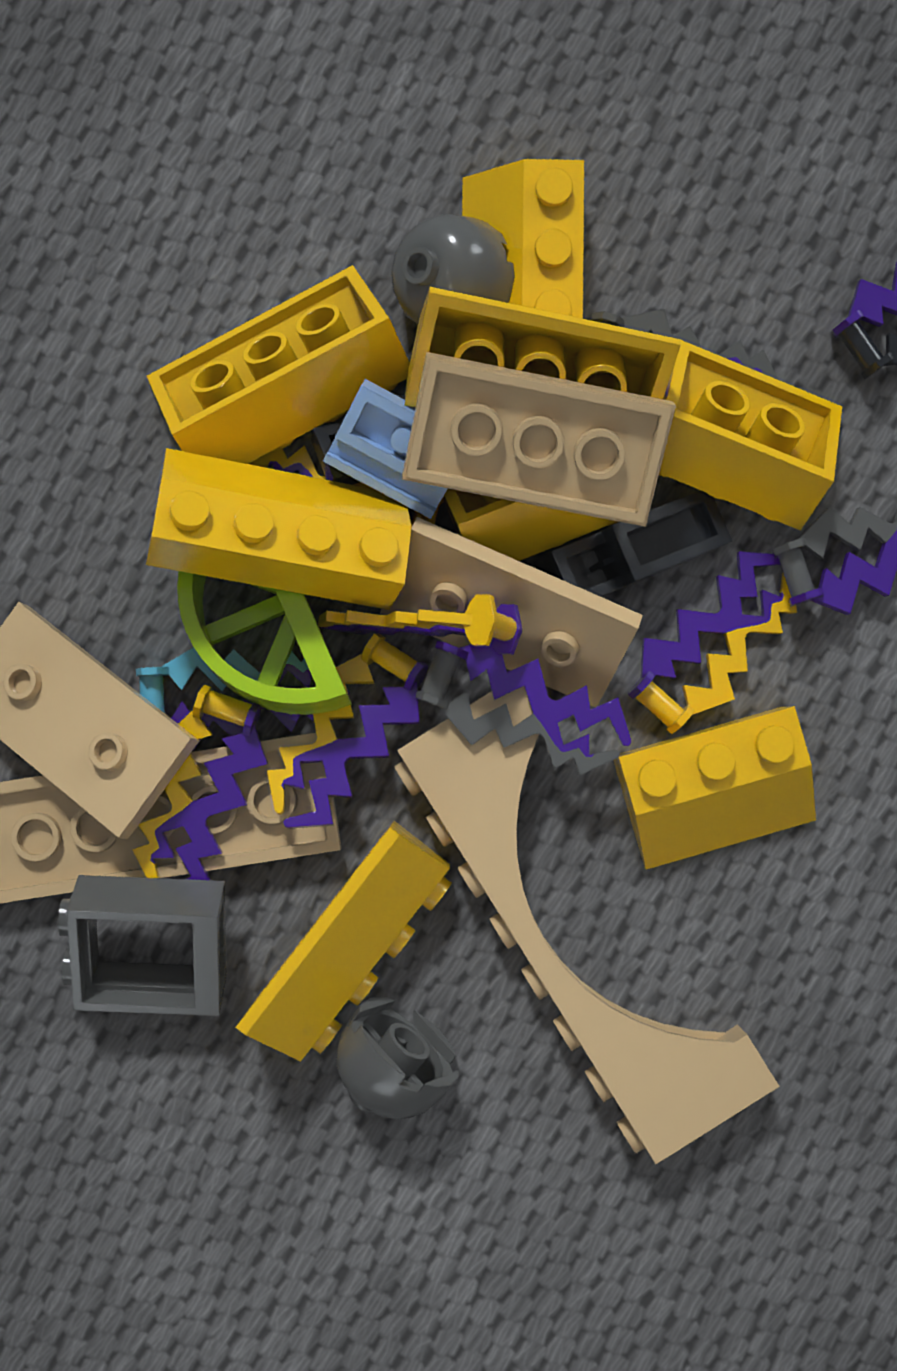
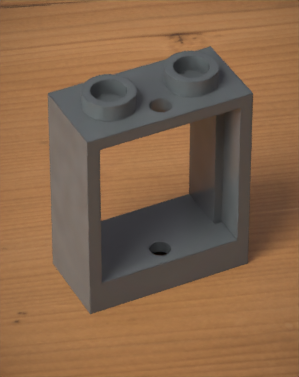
[58,875,227,1016]

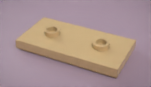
[402,352,676,527]
[380,517,643,707]
[0,602,199,840]

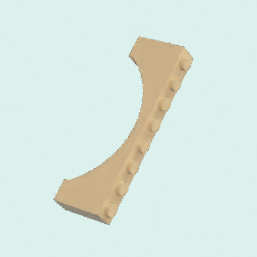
[394,686,780,1164]

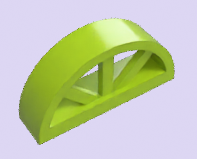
[177,571,352,715]

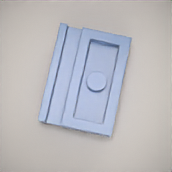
[323,379,448,519]

